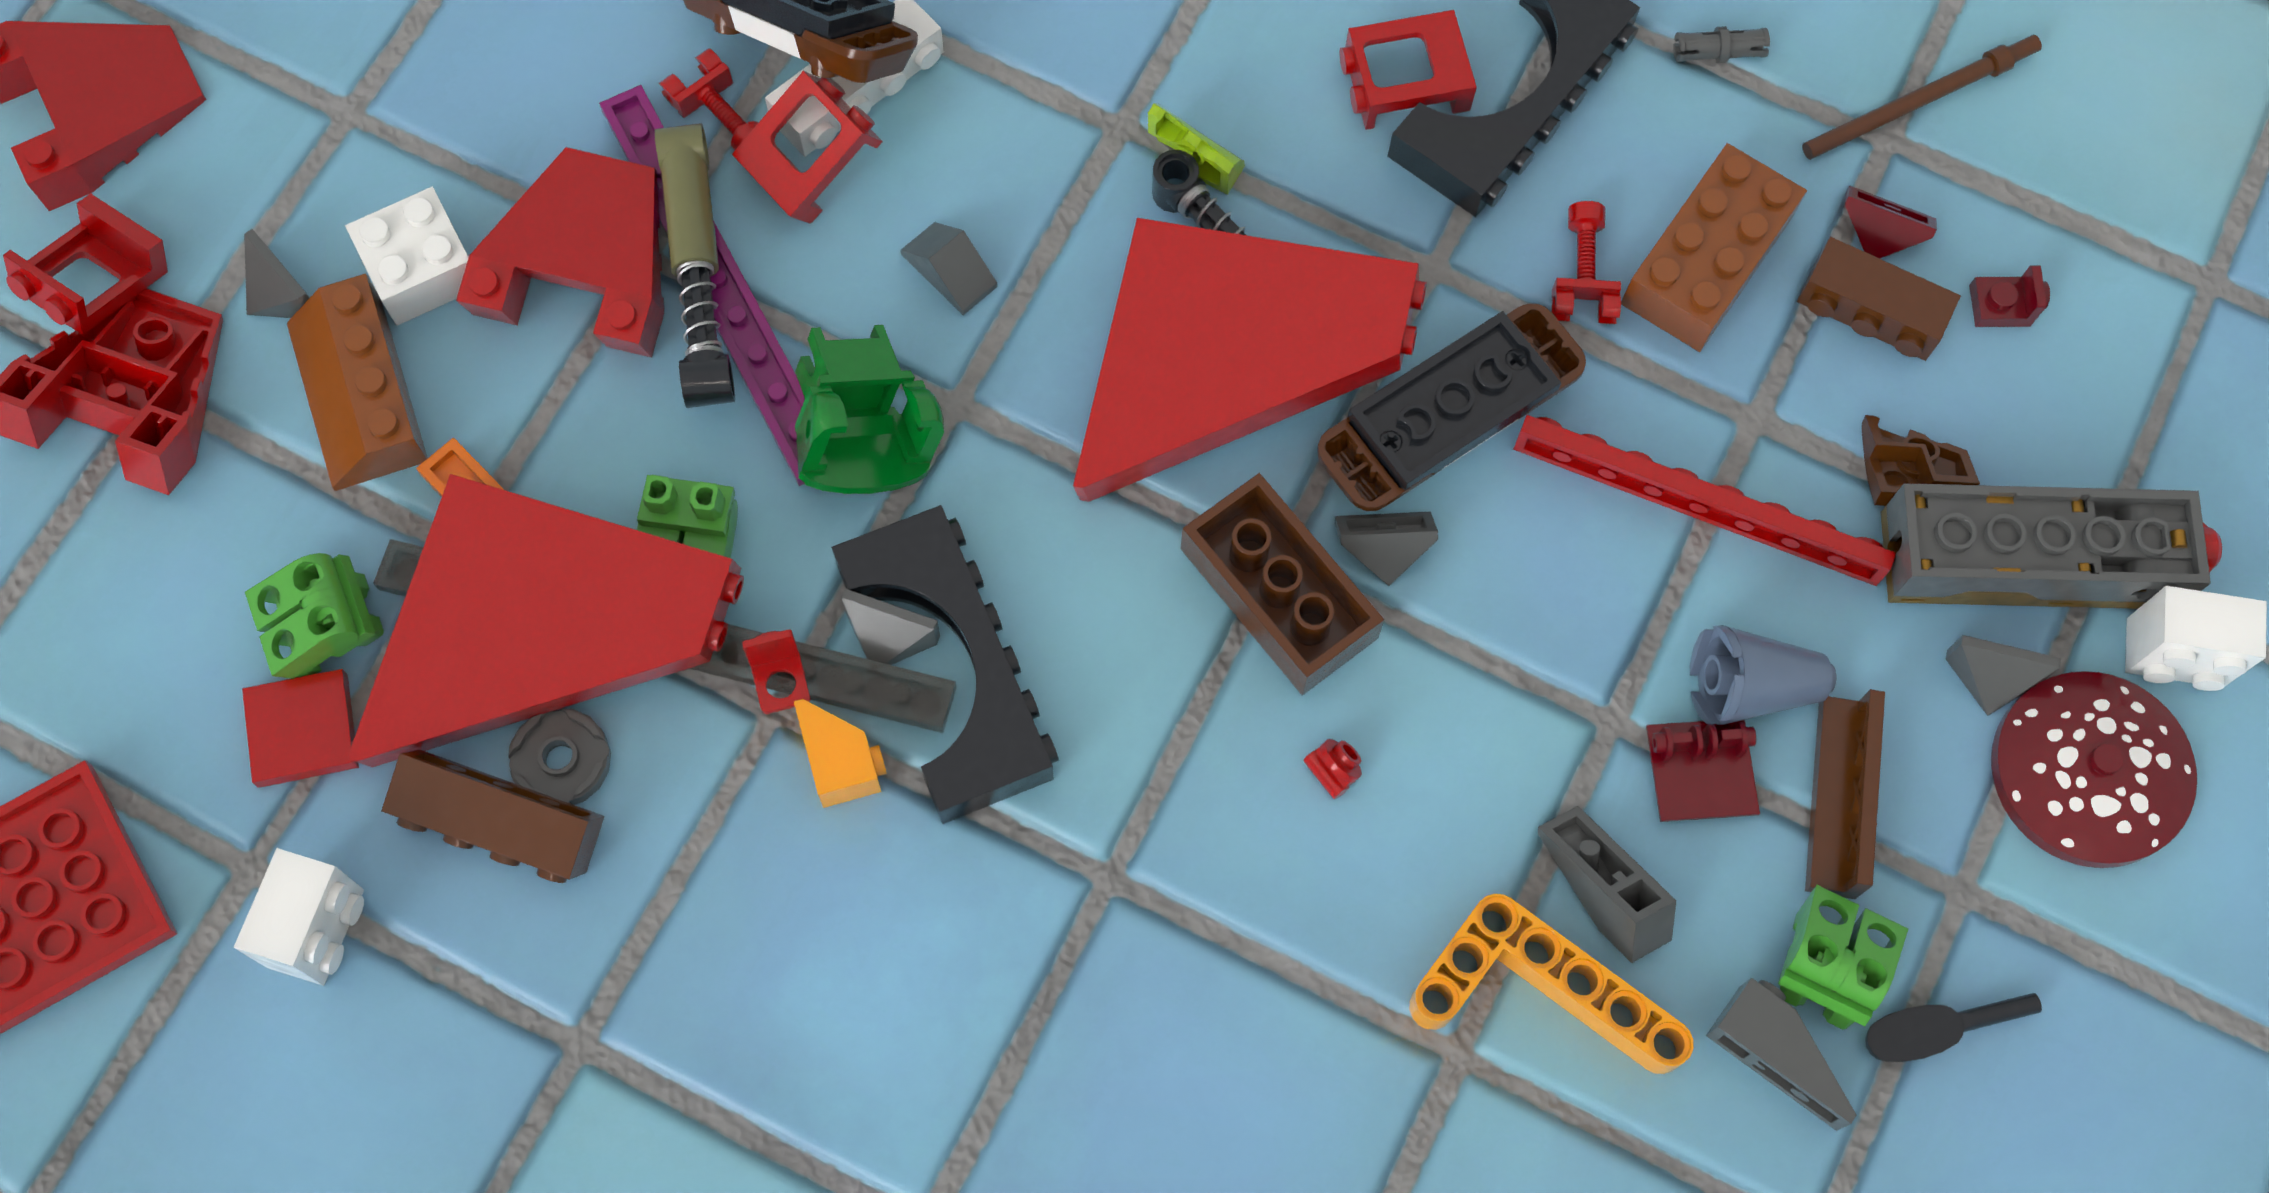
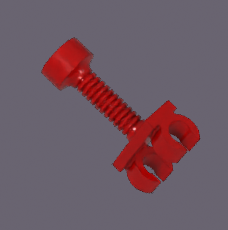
[658,48,758,150]
[1551,201,1621,324]

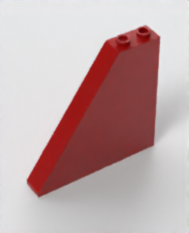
[1073,218,1427,502]
[347,474,744,767]

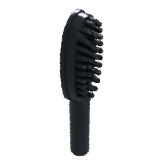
[1865,993,2042,1062]

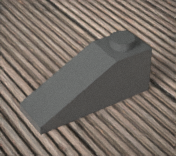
[1538,806,1676,963]
[1706,978,1857,1131]

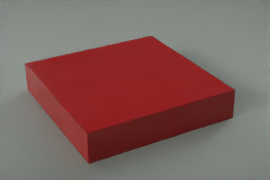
[242,669,359,788]

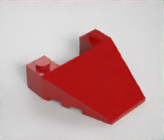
[0,21,206,211]
[456,147,664,358]
[0,288,223,495]

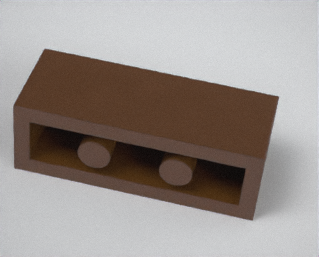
[1797,236,1961,361]

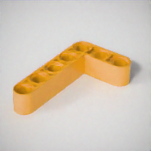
[1409,894,1694,1074]

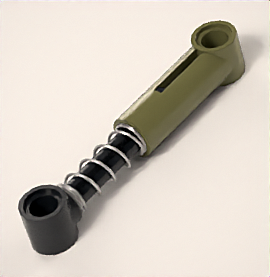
[655,123,735,408]
[1152,150,1246,235]

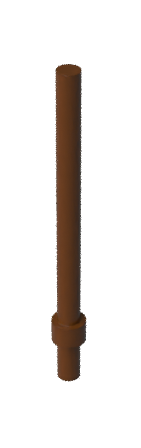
[1802,34,2042,160]

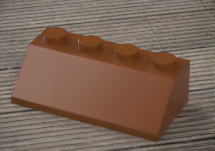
[287,273,428,491]

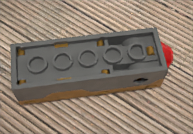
[1880,484,2222,609]

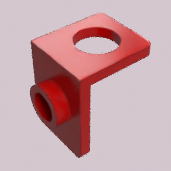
[742,629,811,714]

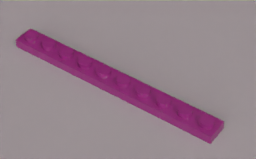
[599,85,805,486]

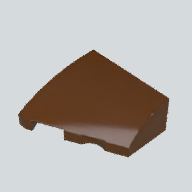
[1862,415,1980,506]

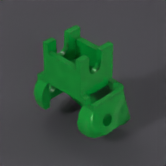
[795,325,944,494]

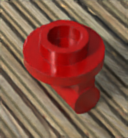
[1303,739,1362,800]

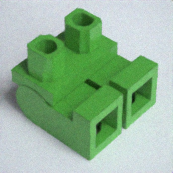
[637,475,738,558]
[245,553,384,679]
[1778,885,1908,1030]

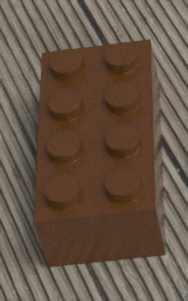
[1180,473,1384,695]

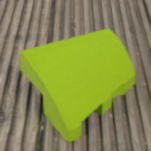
[1148,103,1245,195]

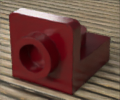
[1969,265,2050,327]

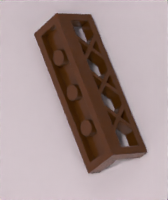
[1805,689,1885,899]

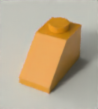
[794,699,887,808]

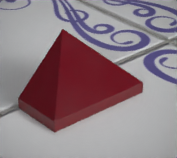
[1845,185,1937,259]

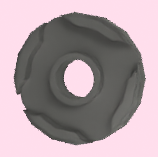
[508,708,611,805]

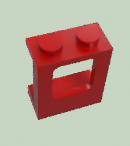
[1339,10,1477,130]
[732,71,883,224]
[3,193,168,335]

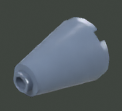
[1689,625,1837,725]

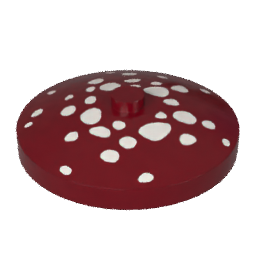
[1991,671,2197,868]

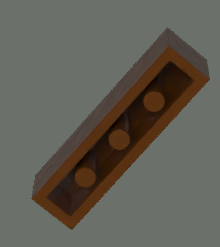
[381,750,605,883]

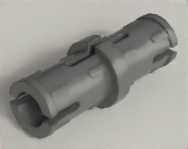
[1673,26,1770,63]

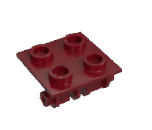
[1646,720,1760,822]

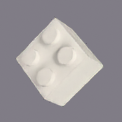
[345,186,468,326]
[2125,586,2267,691]
[234,848,364,986]

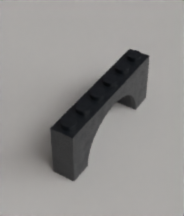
[1387,0,1640,217]
[831,505,1059,824]

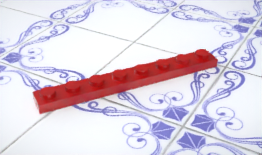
[1513,415,1896,586]

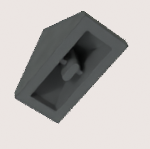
[900,222,997,315]

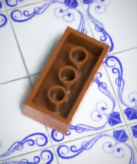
[1621,143,1807,352]

